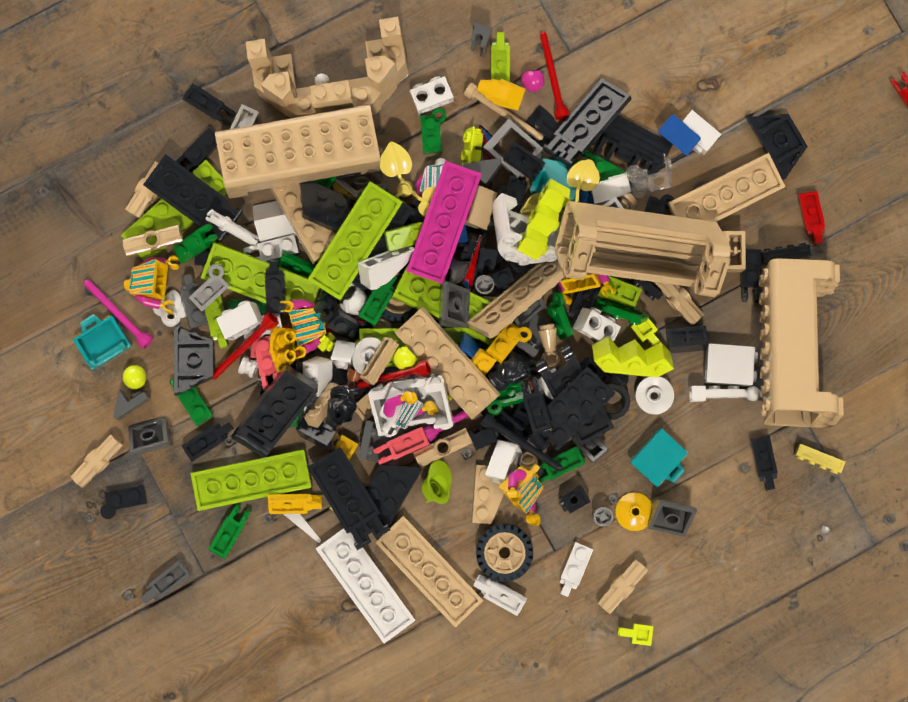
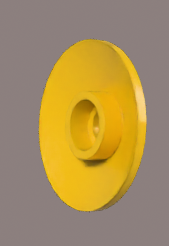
[615,493,652,531]

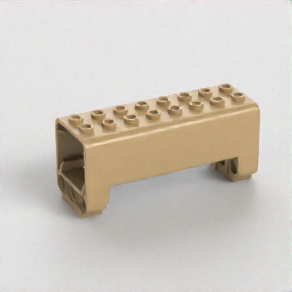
[215,104,381,199]
[555,201,731,297]
[759,259,844,428]

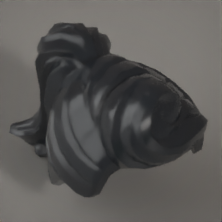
[485,357,531,391]
[326,385,359,428]

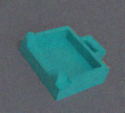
[530,156,577,202]
[72,314,133,371]
[629,428,688,487]

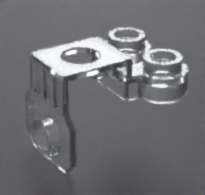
[627,153,673,198]

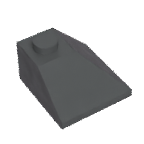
[335,172,388,199]

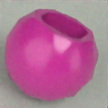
[521,71,545,92]

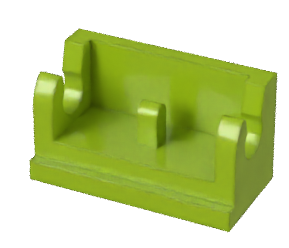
[598,276,642,309]

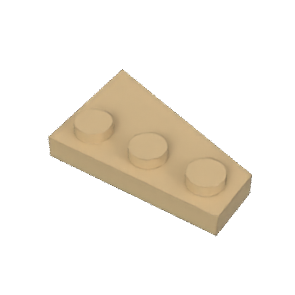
[472,465,504,524]

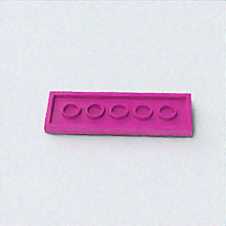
[407,161,482,284]

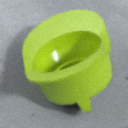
[421,460,452,504]

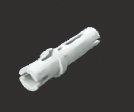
[206,209,259,246]

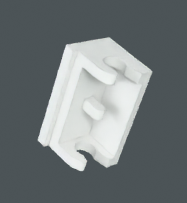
[485,440,522,484]

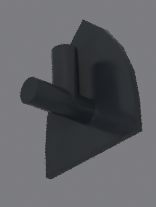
[521,105,559,147]

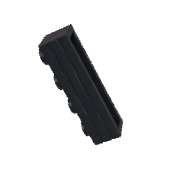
[761,243,812,265]

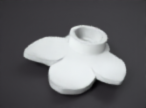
[153,290,186,327]

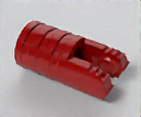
[890,72,908,109]

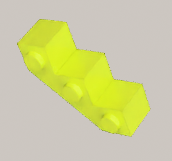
[517,178,571,261]
[592,337,674,377]

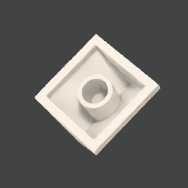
[252,201,296,243]

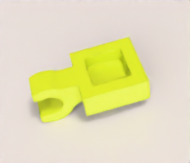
[631,318,661,347]
[318,333,337,353]
[617,623,654,646]

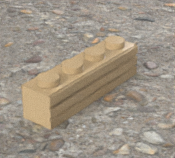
[360,337,399,385]
[304,382,339,428]

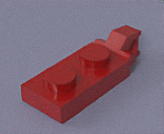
[797,191,826,245]

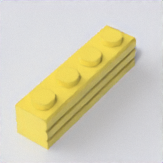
[794,444,845,474]

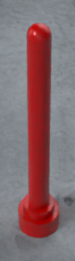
[540,32,570,120]
[212,312,279,380]
[345,360,431,389]

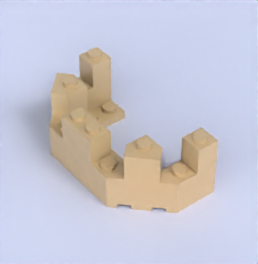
[246,17,408,118]

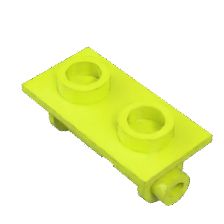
[461,126,483,167]

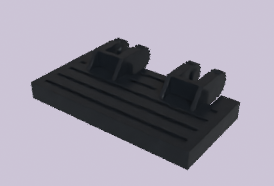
[592,115,673,180]

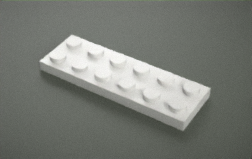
[316,528,415,643]

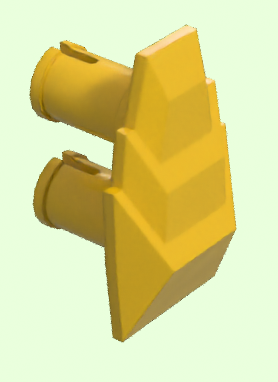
[477,79,526,111]
[269,327,296,373]

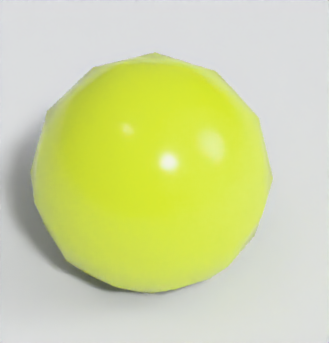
[393,346,417,370]
[122,365,147,389]

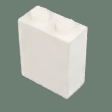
[704,344,758,387]

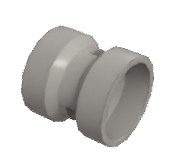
[475,275,494,296]
[592,507,613,527]

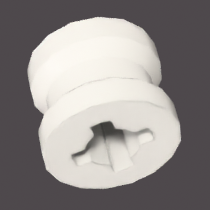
[238,355,258,378]

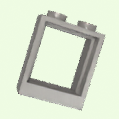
[483,119,543,179]

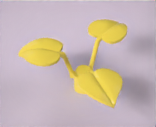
[380,141,436,217]
[520,160,600,217]

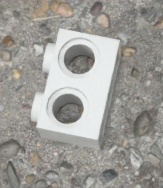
[410,76,453,115]
[573,307,621,342]

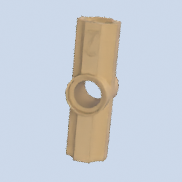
[125,161,158,218]
[122,225,183,256]
[654,282,704,326]
[414,428,473,467]
[70,434,123,488]
[597,559,648,614]

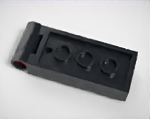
[231,364,318,458]

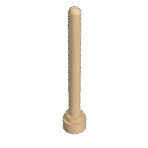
[463,82,543,140]

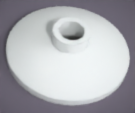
[352,337,381,374]
[635,377,674,415]

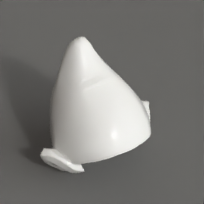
[338,283,368,315]

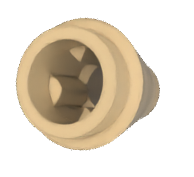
[538,323,557,352]

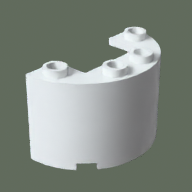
[492,193,560,266]
[368,373,454,437]

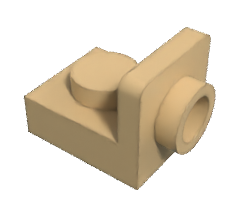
[355,394,373,422]

